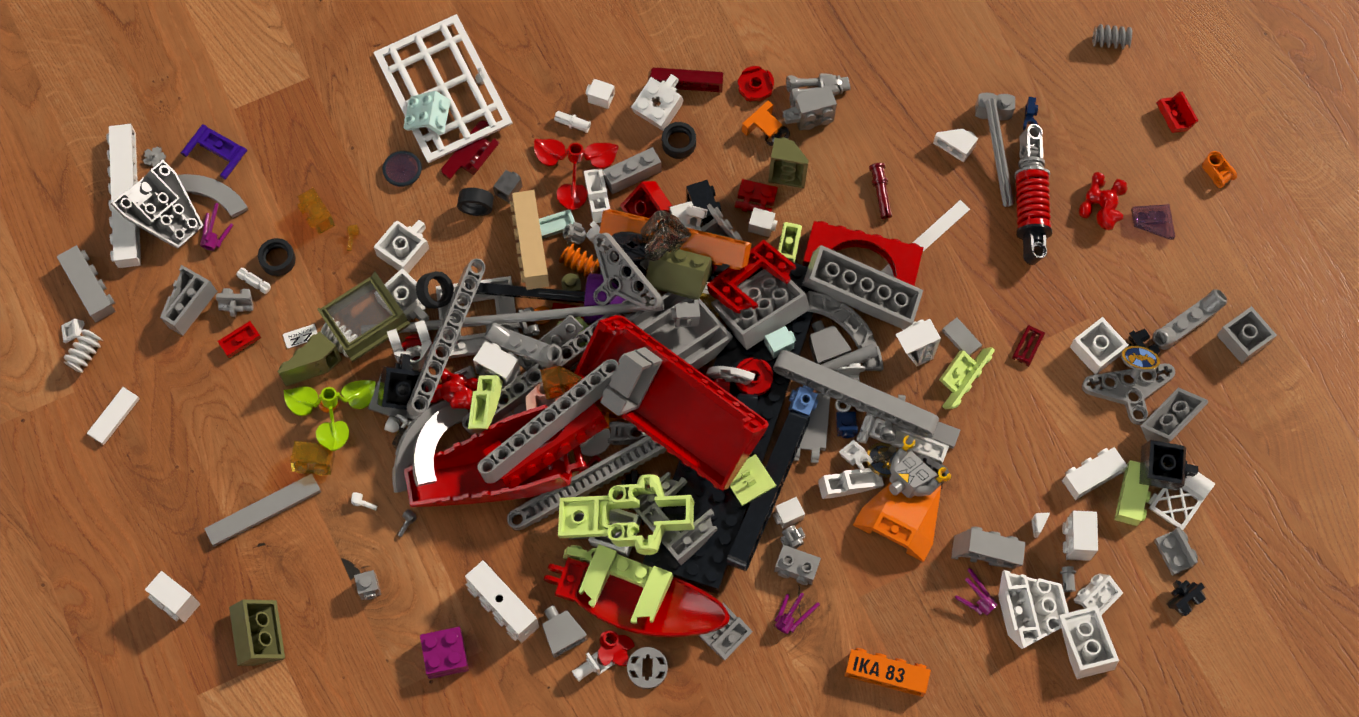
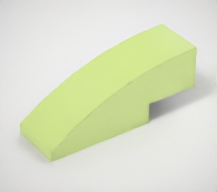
[468,375,503,430]

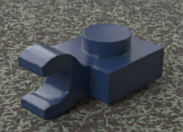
[1023,97,1038,130]

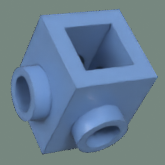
[788,385,818,416]

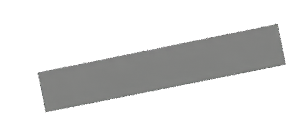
[204,474,321,547]

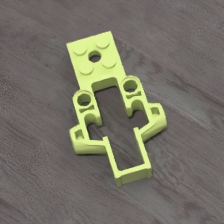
[558,474,695,555]

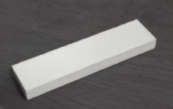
[869,418,949,464]

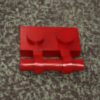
[735,179,778,212]

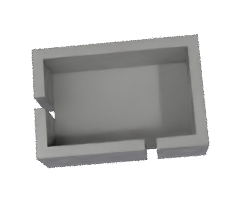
[600,347,663,416]

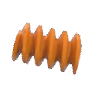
[559,243,600,277]

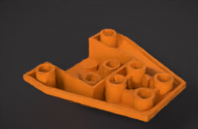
[853,482,941,562]

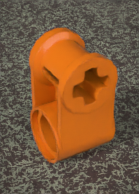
[1202,151,1237,188]

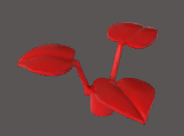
[534,139,619,211]

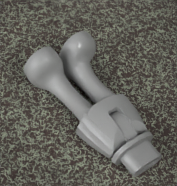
[786,73,850,108]

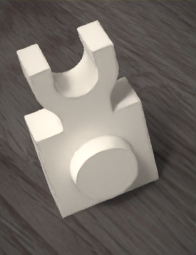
[839,440,873,471]

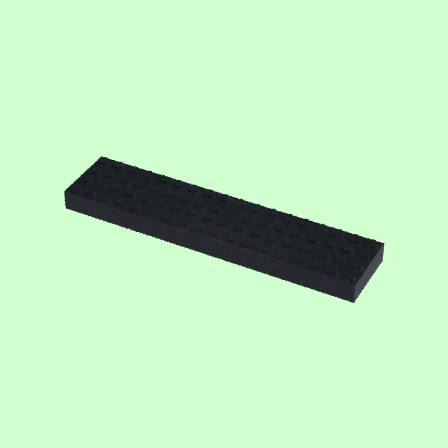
[642,262,816,595]

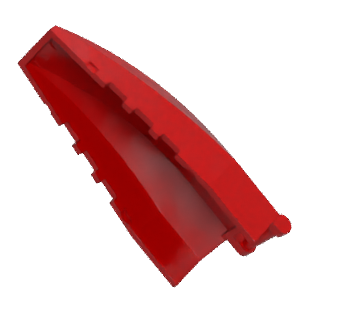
[404,404,587,507]

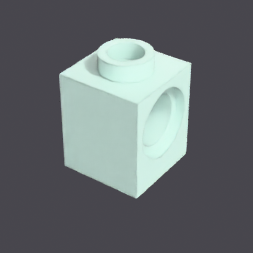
[764,326,796,359]

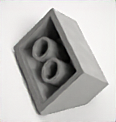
[1140,387,1208,443]

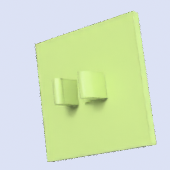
[730,454,776,506]

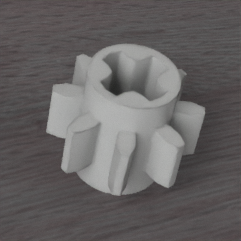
[563,222,586,245]
[781,525,806,549]

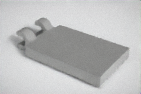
[794,392,830,463]

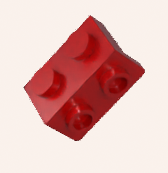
[1156,91,1198,133]

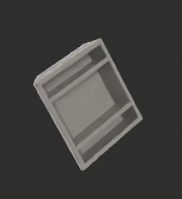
[628,293,733,370]

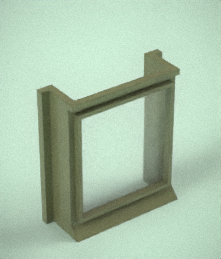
[317,271,411,362]

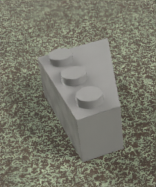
[160,265,218,336]
[951,527,1025,569]

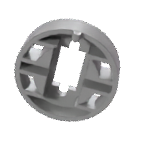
[627,647,668,689]

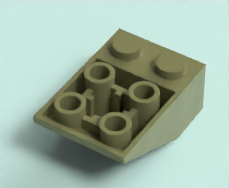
[277,331,342,386]

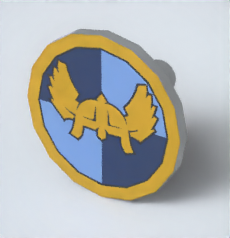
[1121,346,1160,379]

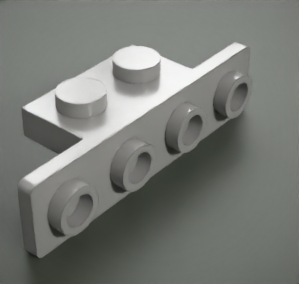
[701,204,751,250]
[518,315,583,371]

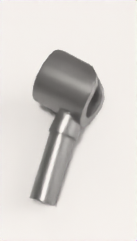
[398,509,416,537]

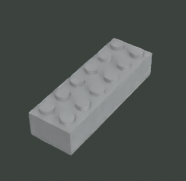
[802,245,923,330]

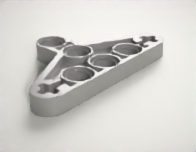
[593,233,662,310]
[1082,363,1175,425]

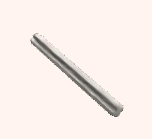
[985,98,1014,207]

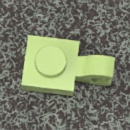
[563,545,597,563]

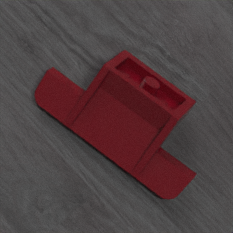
[441,120,499,180]

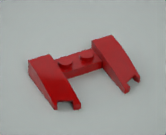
[707,240,796,314]

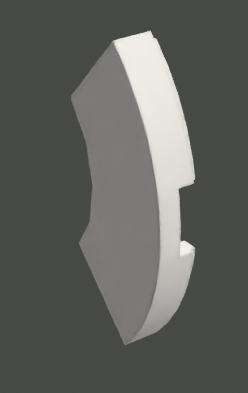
[706,366,755,385]

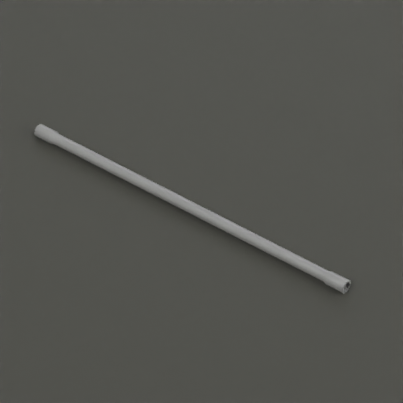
[361,299,664,334]

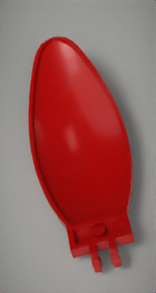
[543,557,730,637]

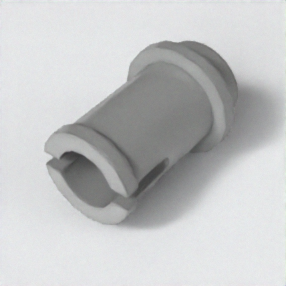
[1060,566,1076,592]

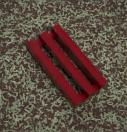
[1012,325,1045,367]

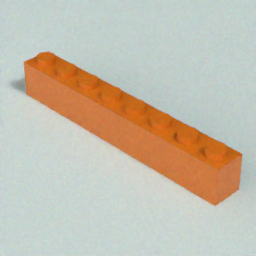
[599,209,752,270]

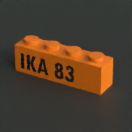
[844,648,931,697]

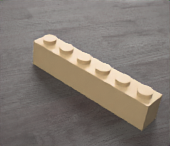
[510,190,549,290]

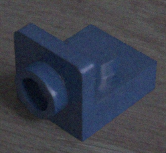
[836,411,858,439]

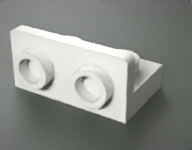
[1074,574,1123,615]

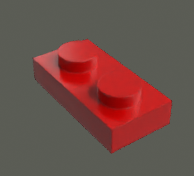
[217,321,261,358]

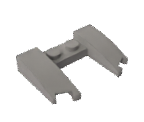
[633,472,717,565]

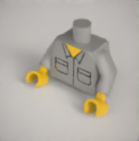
[889,435,951,498]

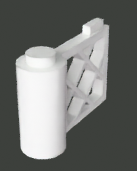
[1148,472,1215,531]

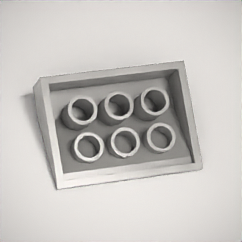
[711,269,810,350]

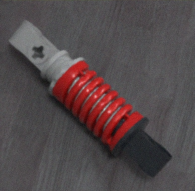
[1015,124,1052,265]

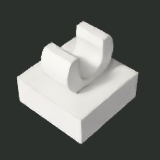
[685,205,708,226]

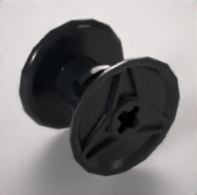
[610,232,656,288]

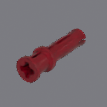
[869,163,892,219]

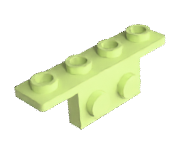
[939,347,995,409]

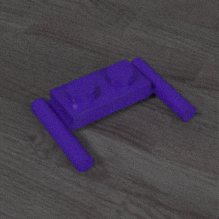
[181,124,247,180]

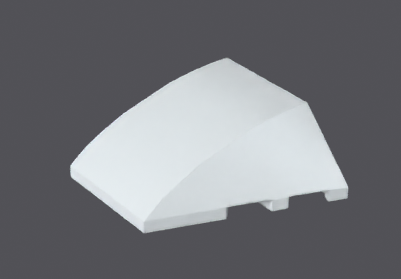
[998,570,1069,649]

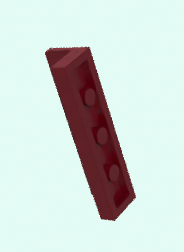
[650,67,724,93]

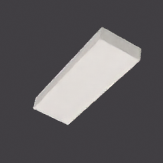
[87,387,140,445]

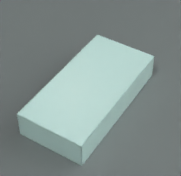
[539,210,575,239]

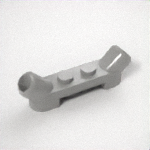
[1153,289,1227,350]
[485,322,563,369]

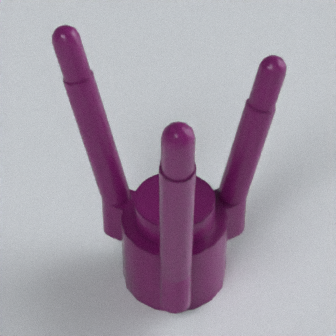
[200,203,233,251]
[955,568,998,616]
[774,593,820,634]

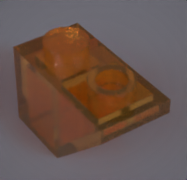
[540,366,582,400]

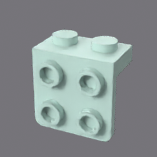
[403,91,451,134]

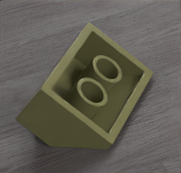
[768,137,809,188]
[646,243,712,301]
[229,600,285,666]

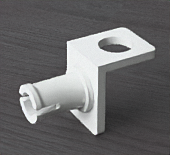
[572,651,614,682]

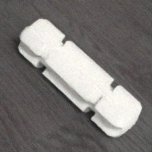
[236,268,271,294]
[857,413,876,444]

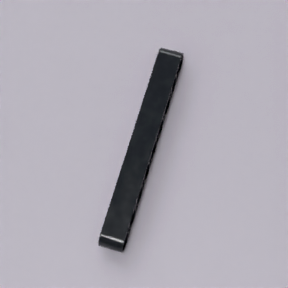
[727,410,810,571]

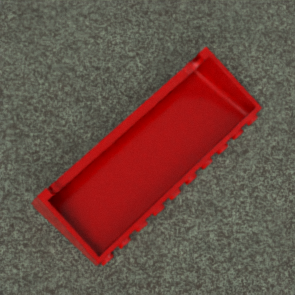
[572,315,769,491]

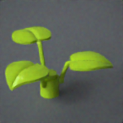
[284,380,376,451]

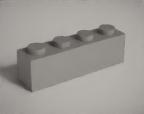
[56,245,116,323]

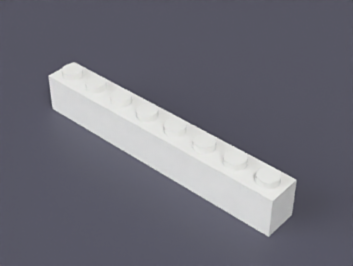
[106,124,141,268]

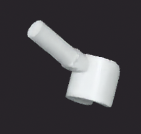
[351,492,378,511]

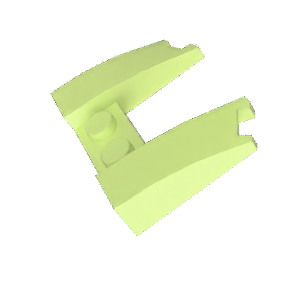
[579,544,673,624]

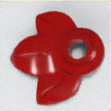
[598,630,635,667]

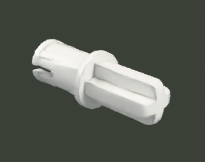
[554,111,591,133]

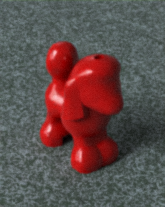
[1079,172,1127,231]
[425,368,478,410]

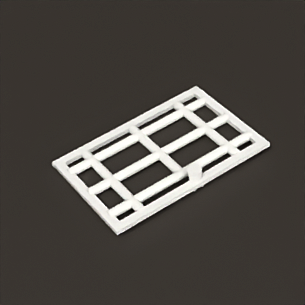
[374,14,513,163]

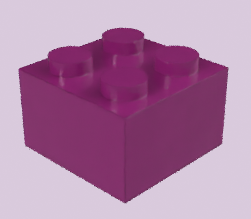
[420,627,469,679]

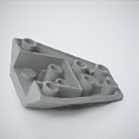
[111,160,204,249]

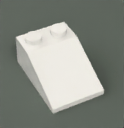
[1059,606,1119,679]

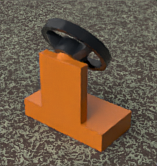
[742,100,790,146]

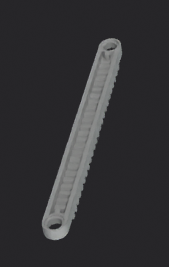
[507,436,667,530]

